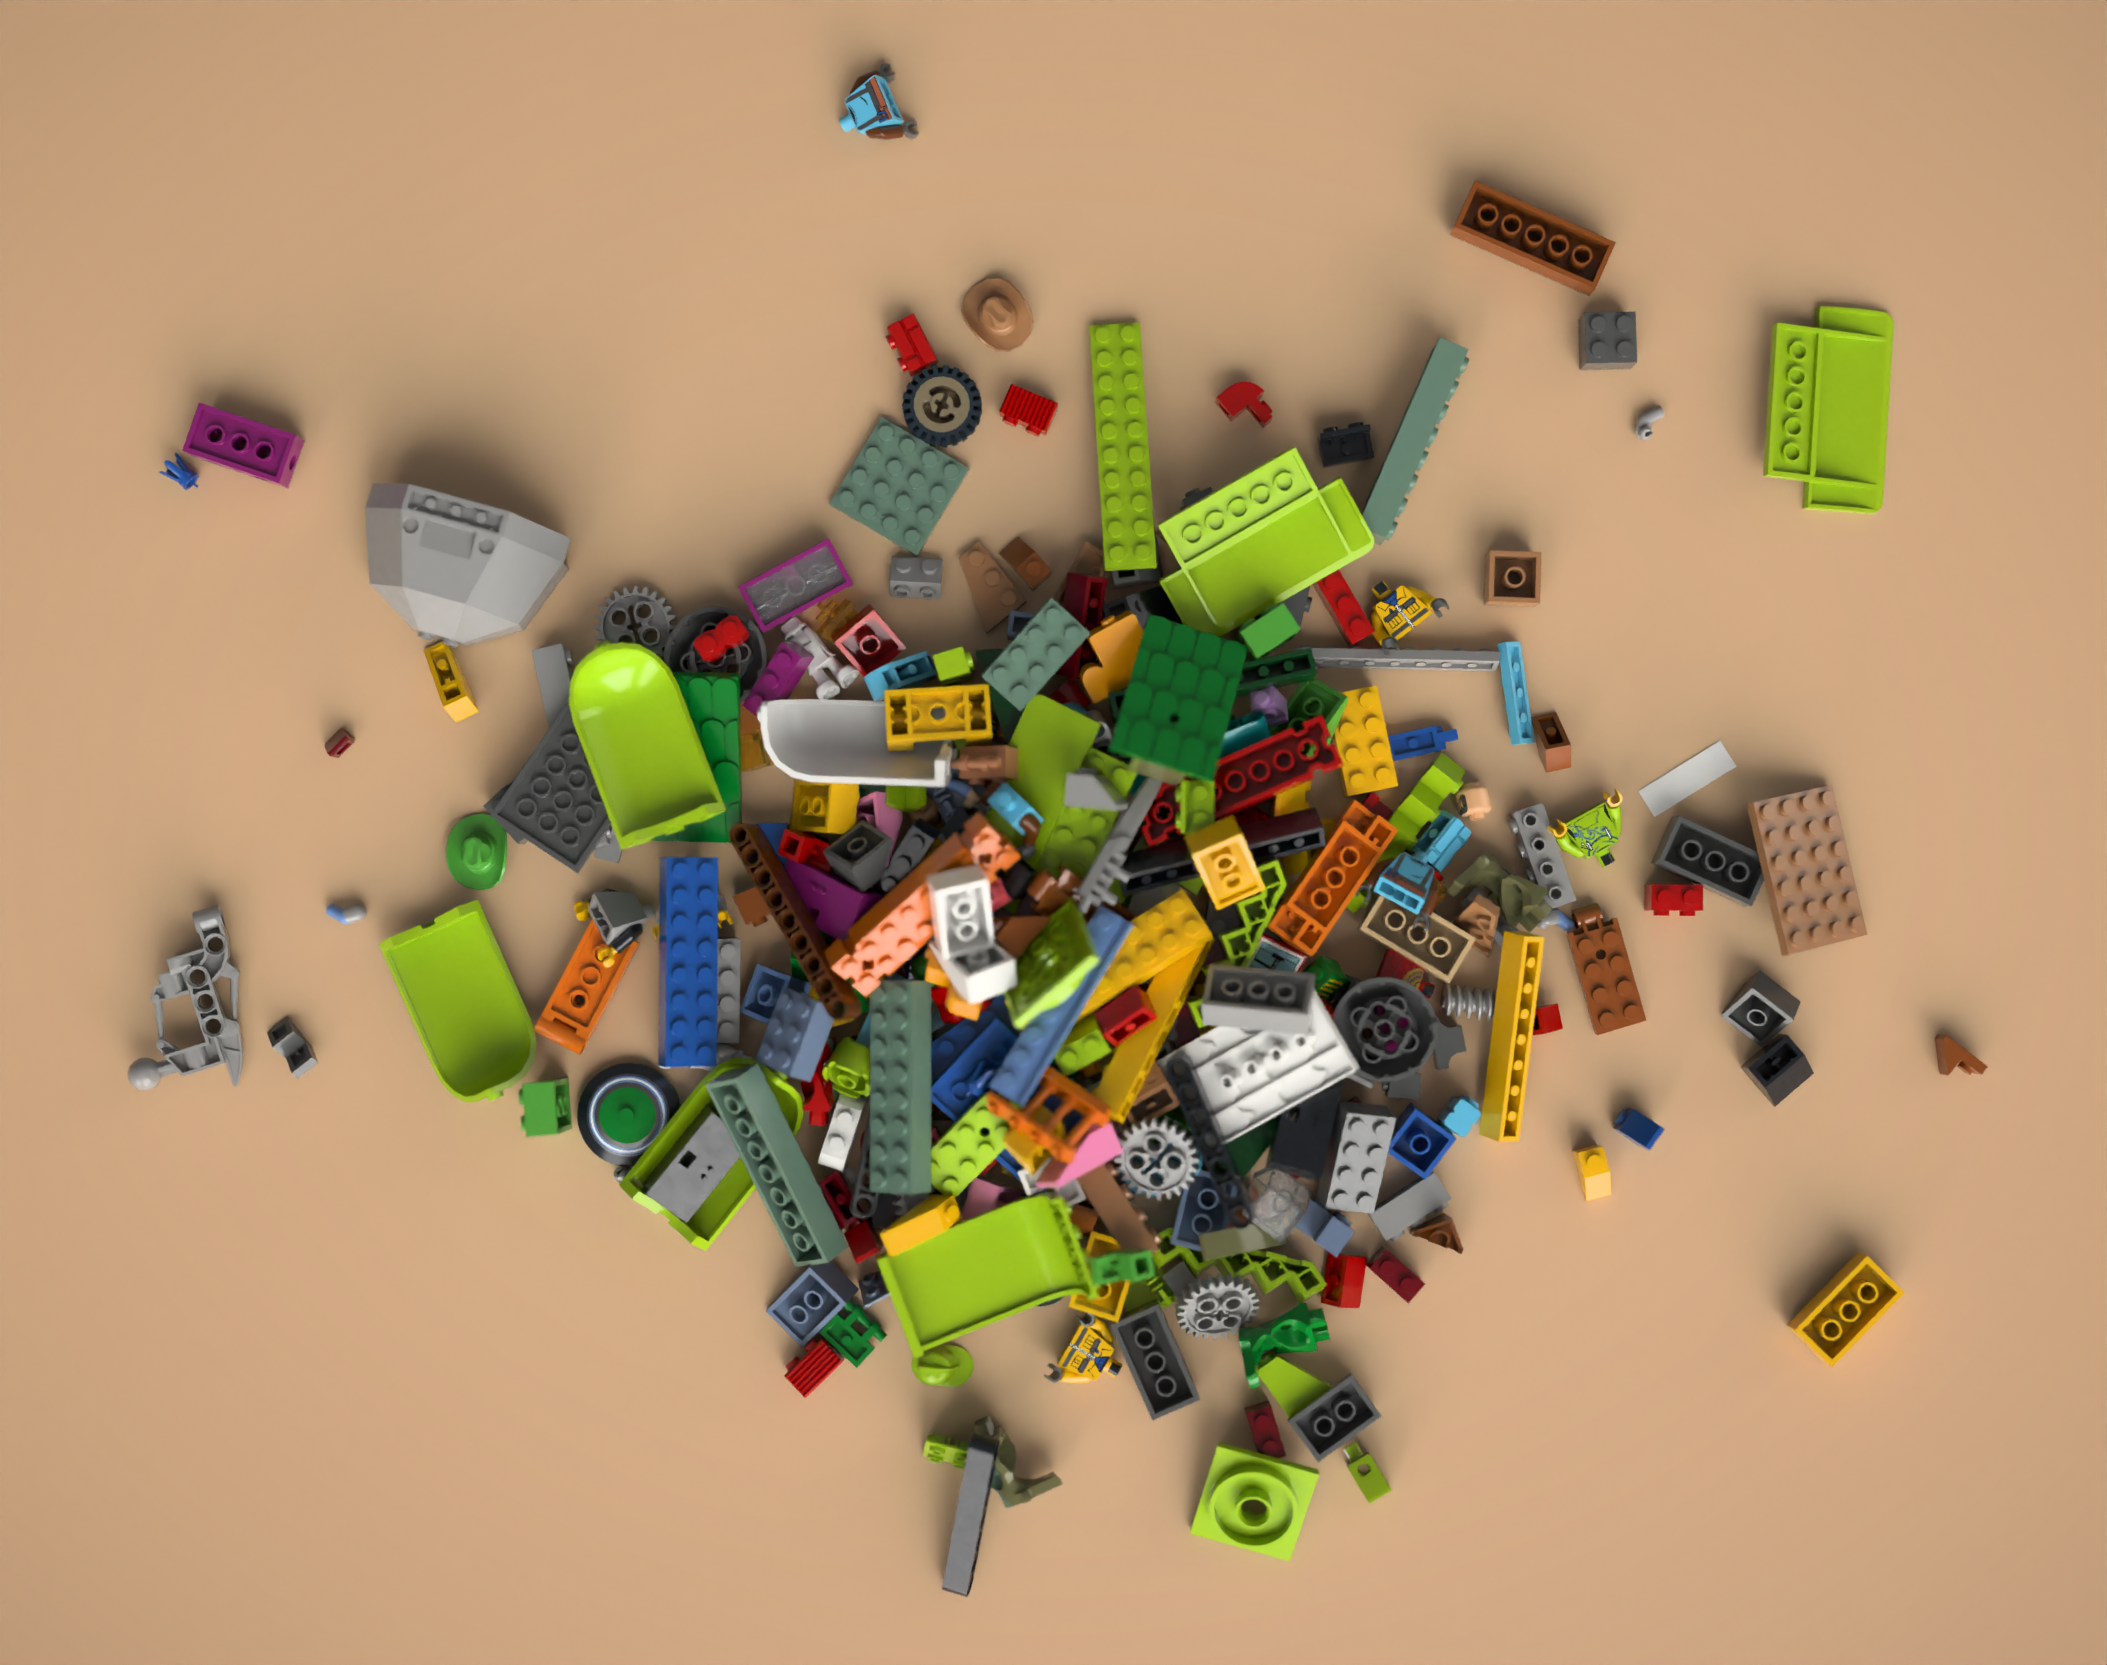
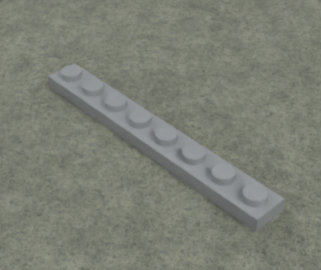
[1293,645,1500,671]

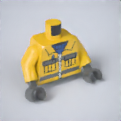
[1370,581,1450,656]
[1044,1313,1123,1383]

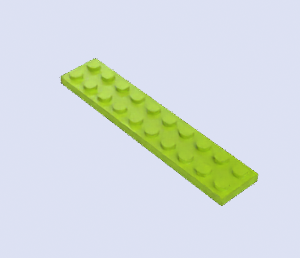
[1089,322,1157,571]

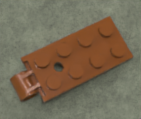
[1026,865,1139,926]
[1566,903,1646,1035]

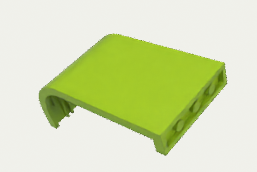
[875,1192,1100,1359]

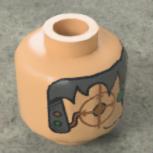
[1455,782,1492,822]

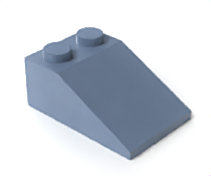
[1170,1170,1237,1252]
[766,1261,859,1347]

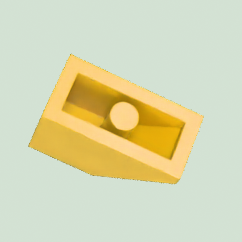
[1572,1144,1611,1201]

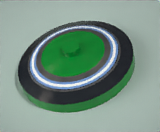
[577,1063,681,1166]

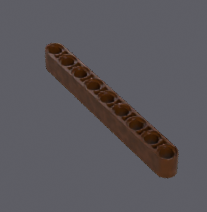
[729,823,861,1020]

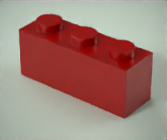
[1313,569,1375,648]

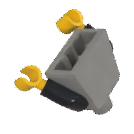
[574,888,655,968]

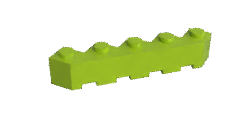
[1346,752,1466,913]
[1186,859,1287,1028]
[1152,1227,1327,1303]

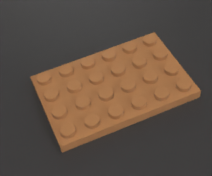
[1747,785,1867,956]

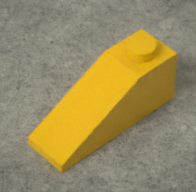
[424,641,479,722]
[880,1194,962,1257]

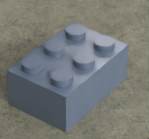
[755,986,834,1082]

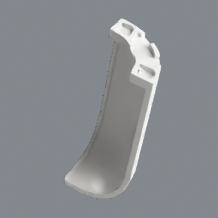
[757,699,958,787]

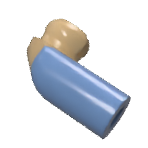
[947,777,980,809]

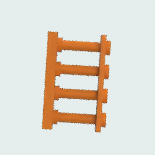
[987,1066,1111,1164]

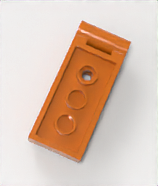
[534,919,640,1055]

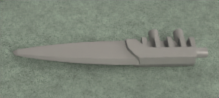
[1076,777,1163,914]

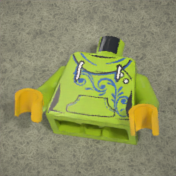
[1547,788,1622,867]

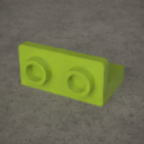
[1176,780,1215,834]

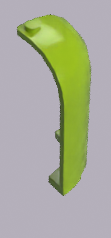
[569,641,726,850]
[379,899,537,1103]
[619,1058,804,1251]

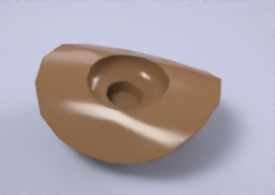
[961,278,1034,351]

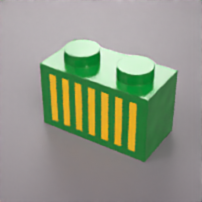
[1301,955,1348,1001]

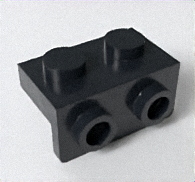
[1317,422,1374,468]

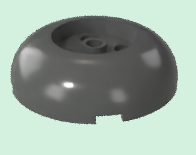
[664,606,767,703]
[1332,977,1438,1082]

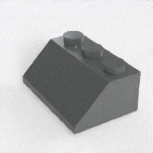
[1287,1373,1381,1462]

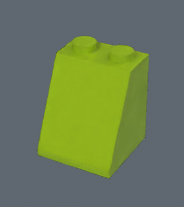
[1054,1011,1115,1077]

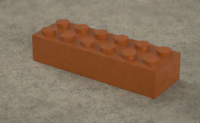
[1450,181,1616,296]

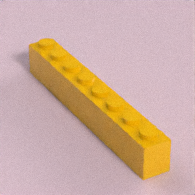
[1091,931,1215,1124]
[1479,931,1544,1142]

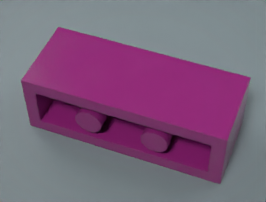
[743,642,814,717]

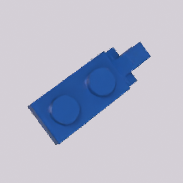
[1388,726,1458,761]

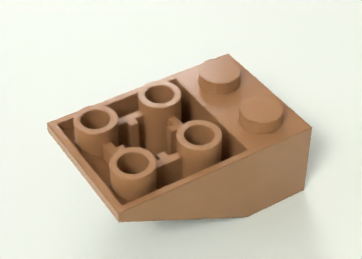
[1096,1049,1180,1125]

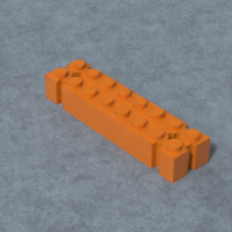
[824,811,1021,997]

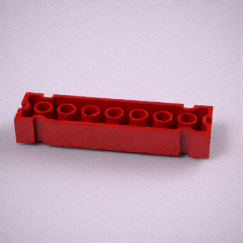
[1129,715,1344,847]

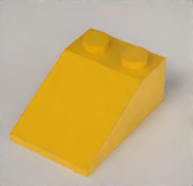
[790,780,860,835]
[1184,815,1265,910]
[1068,1231,1130,1323]

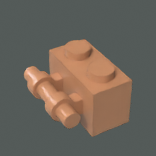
[951,746,1018,785]

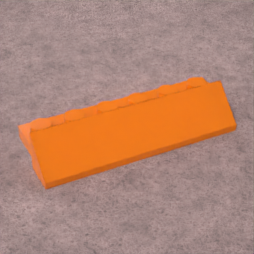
[1267,800,1398,957]

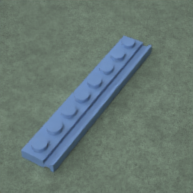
[989,905,1134,1107]

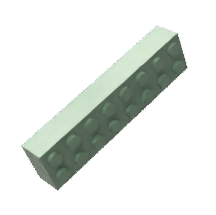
[1361,337,1469,545]
[870,980,931,1194]
[705,1063,849,1267]

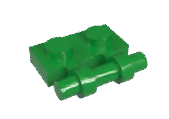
[819,1300,887,1368]

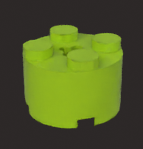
[823,1037,870,1098]

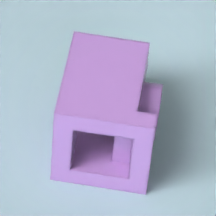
[1250,686,1289,728]

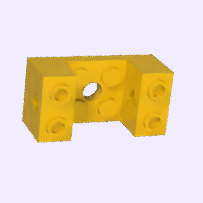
[884,684,992,752]

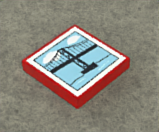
[1247,933,1307,972]

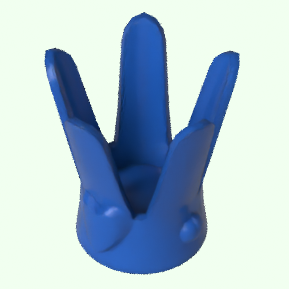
[159,452,199,490]
[964,1059,998,1097]

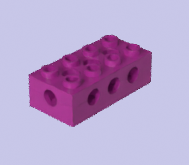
[182,403,305,489]

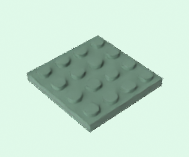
[829,417,969,557]

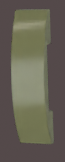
[1198,1218,1289,1261]

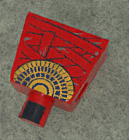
[1375,949,1435,999]

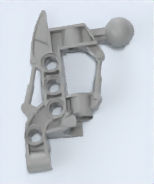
[128,905,243,1091]

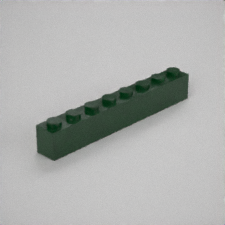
[1107,648,1317,725]

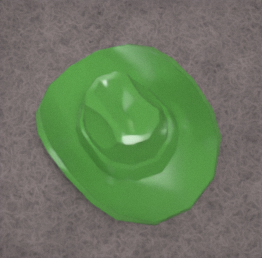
[446,813,507,890]

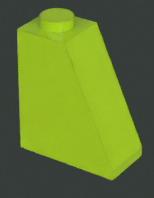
[1258,1353,1332,1418]

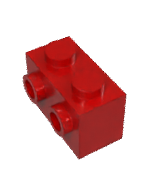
[1644,884,1703,916]

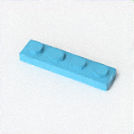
[1497,642,1535,745]

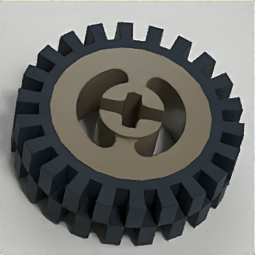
[902,365,982,448]

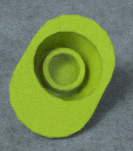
[911,1344,974,1387]

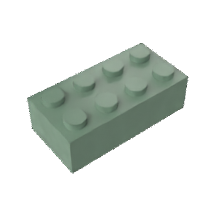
[980,598,1090,711]

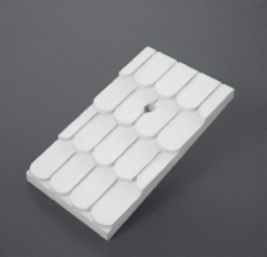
[1157,989,1360,1148]

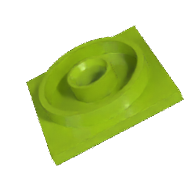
[1004,898,1100,1029]
[1190,1442,1319,1561]

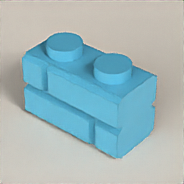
[1411,810,1472,873]
[1437,1094,1481,1137]

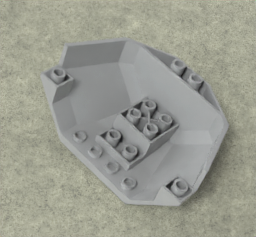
[365,483,571,648]

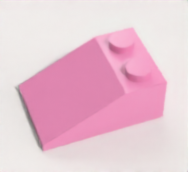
[856,792,903,868]
[1035,1123,1124,1188]

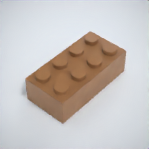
[1076,1161,1163,1255]

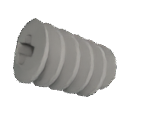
[1440,983,1496,1021]

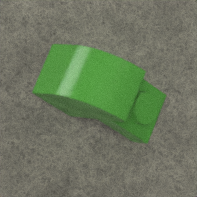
[1089,1249,1155,1286]

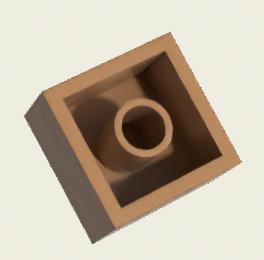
[1484,550,1542,607]

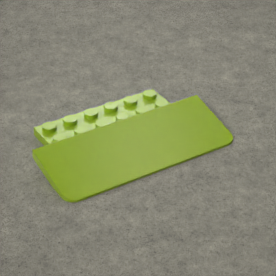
[1763,306,1894,514]
[1157,446,1374,637]
[985,695,1138,913]

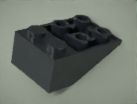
[1102,585,1183,631]

